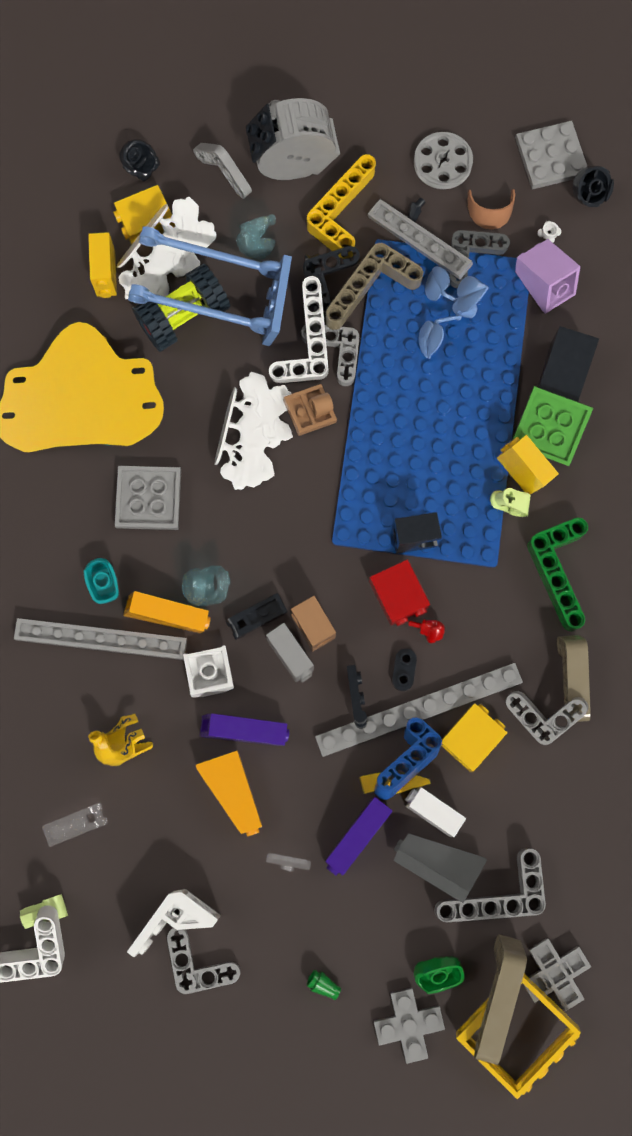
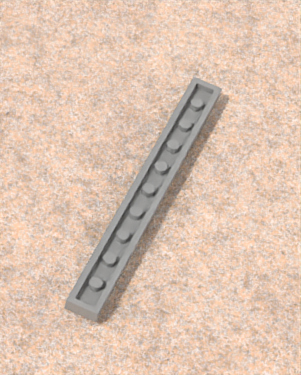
[315,663,523,757]

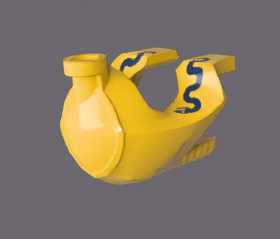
[88,714,153,766]

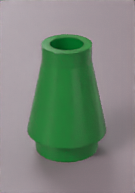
[306,970,341,1000]

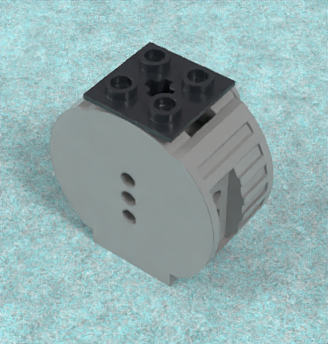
[246,98,340,180]

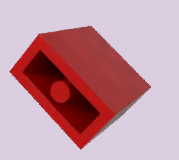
[369,559,430,626]

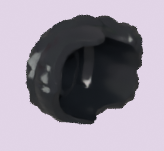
[120,140,160,181]

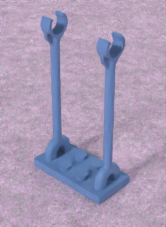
[128,227,292,346]

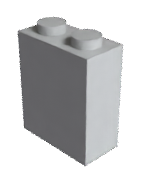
[266,623,314,683]

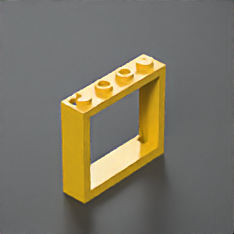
[456,973,581,1099]

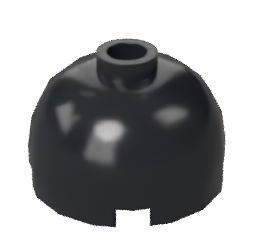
[572,166,614,207]

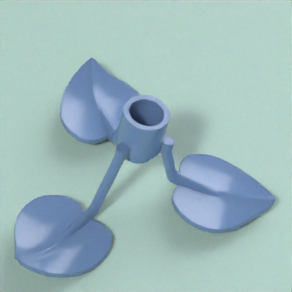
[419,266,489,359]

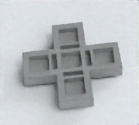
[522,938,591,1011]
[374,987,445,1064]

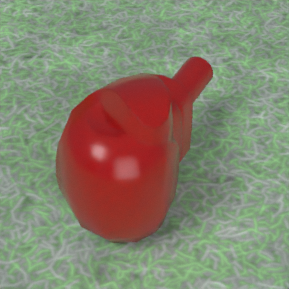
[408,620,445,643]

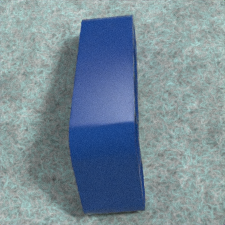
[374,717,442,800]

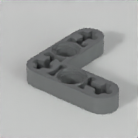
[449,230,510,288]

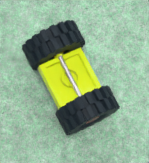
[132,264,230,352]

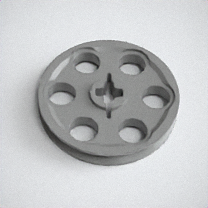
[414,132,473,189]

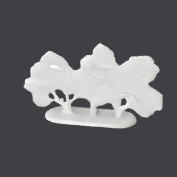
[117,197,216,299]
[214,372,293,490]

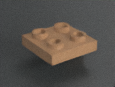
[283,384,337,436]

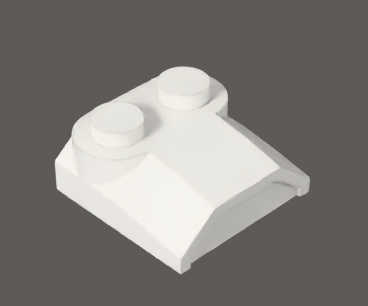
[183,645,234,697]

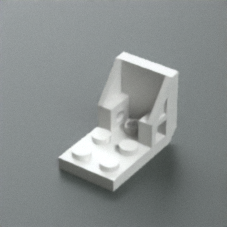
[127,889,221,957]

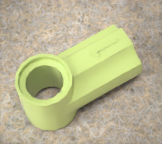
[20,894,68,929]

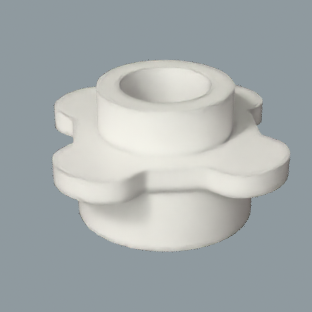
[538,221,561,243]

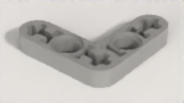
[193,143,252,199]
[301,324,359,386]
[506,691,589,745]
[167,928,240,994]

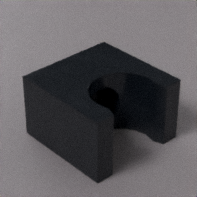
[392,512,442,554]

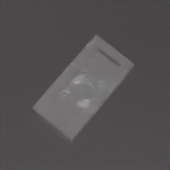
[266,852,311,871]

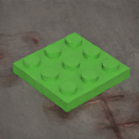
[513,386,593,466]

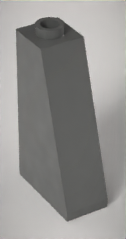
[394,833,487,903]

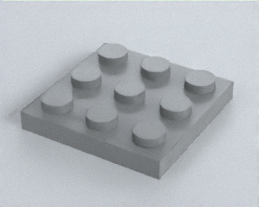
[515,121,587,189]
[115,466,181,530]

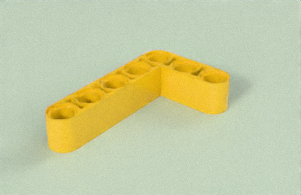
[307,154,376,259]

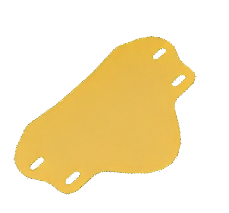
[0,322,164,453]

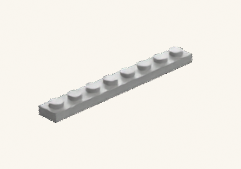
[14,618,187,660]

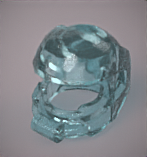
[236,214,277,259]
[182,566,231,606]

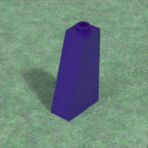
[200,713,289,746]
[325,797,392,876]

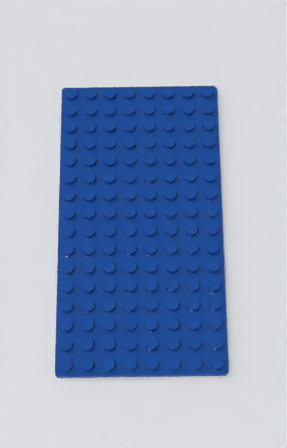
[332,239,529,568]

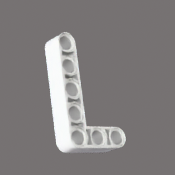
[269,276,329,383]
[0,905,65,983]

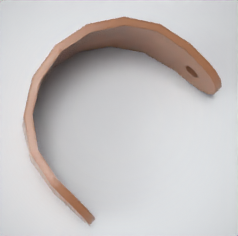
[467,189,515,230]

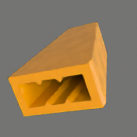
[123,591,210,633]
[196,751,263,837]

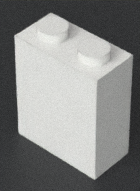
[405,788,466,837]

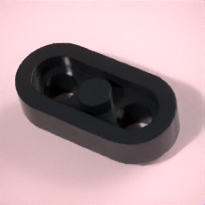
[392,648,417,691]

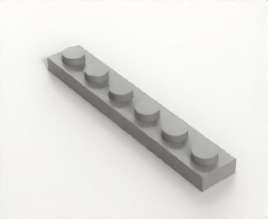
[368,199,473,280]

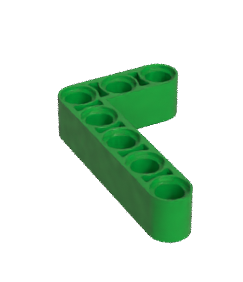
[527,518,588,632]

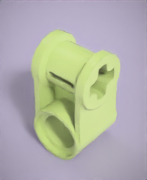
[490,488,531,517]

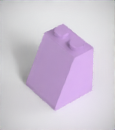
[515,239,580,314]

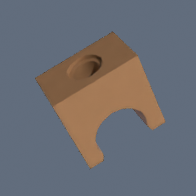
[291,596,336,652]

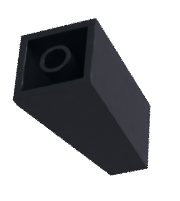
[537,326,599,402]

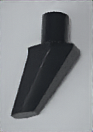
[408,198,425,223]

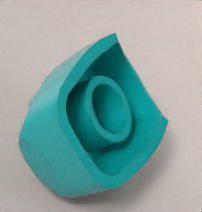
[84,558,119,604]

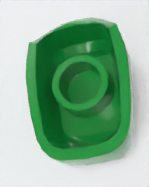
[414,956,464,994]

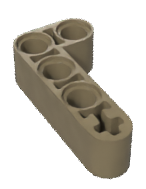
[557,635,590,722]

